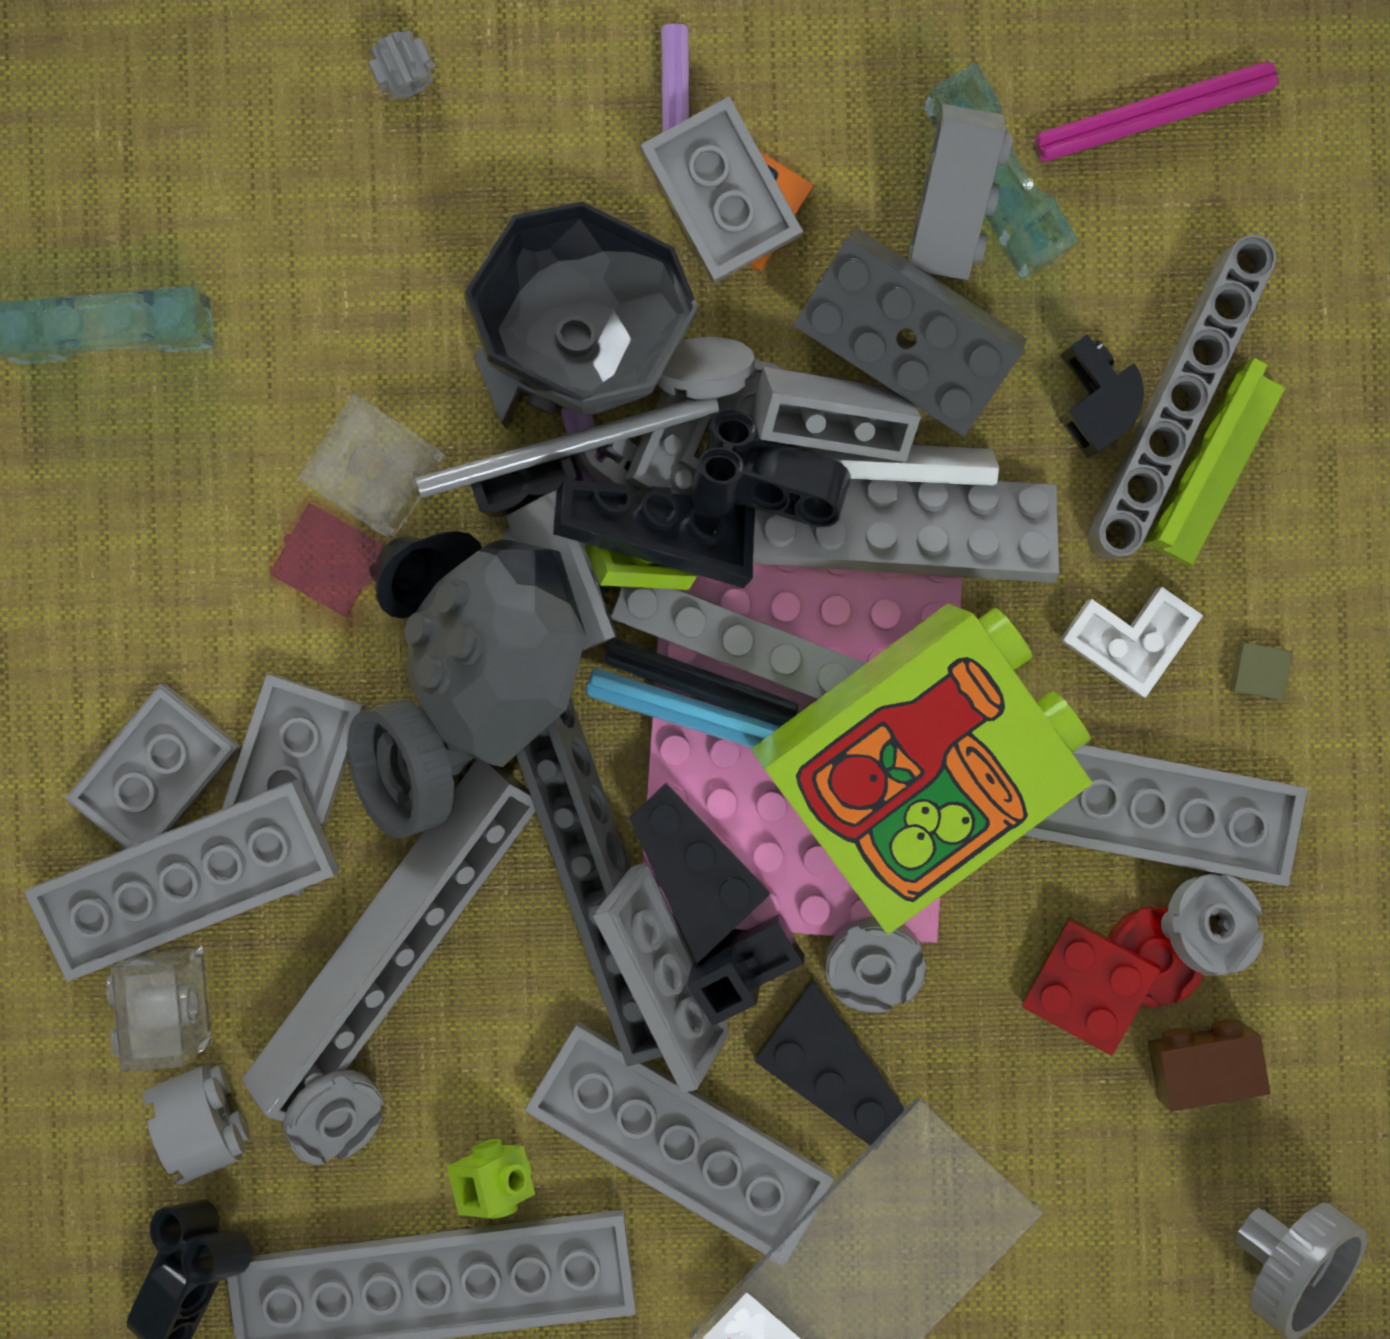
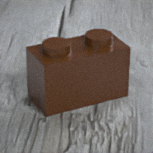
[1147,1019,1271,1112]

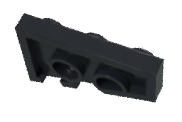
[629,782,770,963]
[754,978,904,1149]

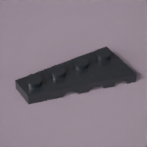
[553,480,754,588]

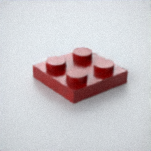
[1022,917,1161,1056]

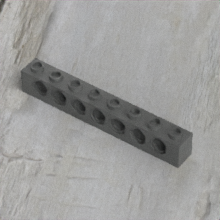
[517,697,663,1066]

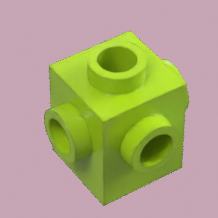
[447,1139,535,1219]

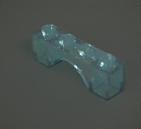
[924,62,1079,280]
[0,286,214,365]

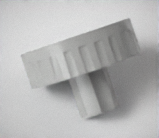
[1235,1203,1368,1339]

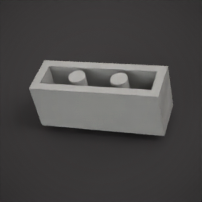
[908,104,1013,280]
[751,367,921,462]

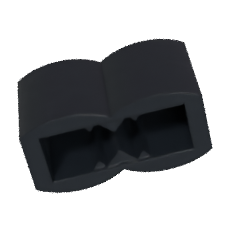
[471,455,580,517]

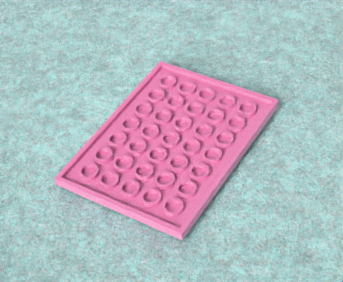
[643,564,963,943]

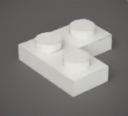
[1059,587,1203,698]

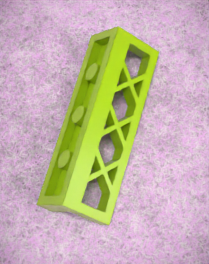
[1144,358,1286,566]

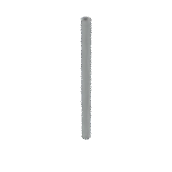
[415,398,719,498]

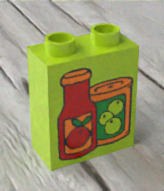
[750,603,1093,935]

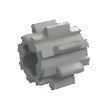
[368,30,435,100]

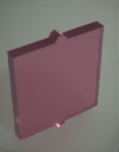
[269,503,385,617]

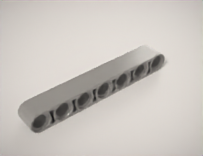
[1088,234,1276,559]

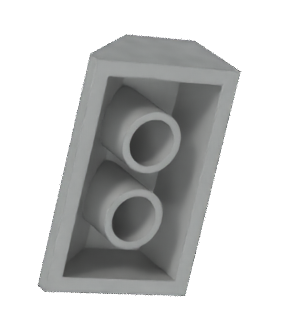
[502,490,619,652]

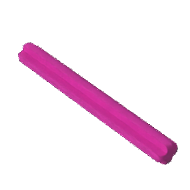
[1035,61,1278,162]

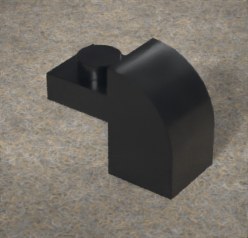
[1058,334,1144,458]
[687,915,805,1026]

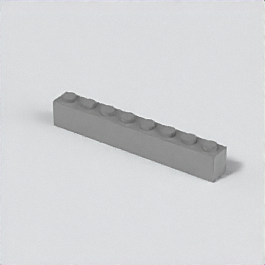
[242,759,536,1122]

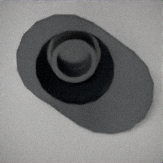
[369,530,482,619]

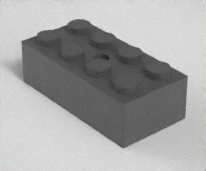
[793,228,1027,437]

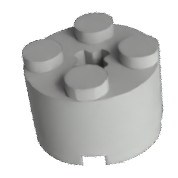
[143,1064,250,1185]

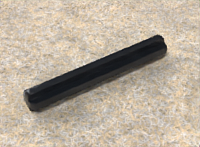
[604,639,799,726]

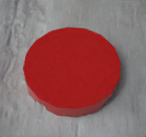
[1108,906,1203,1007]

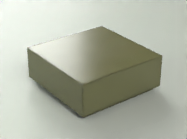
[1229,642,1293,701]

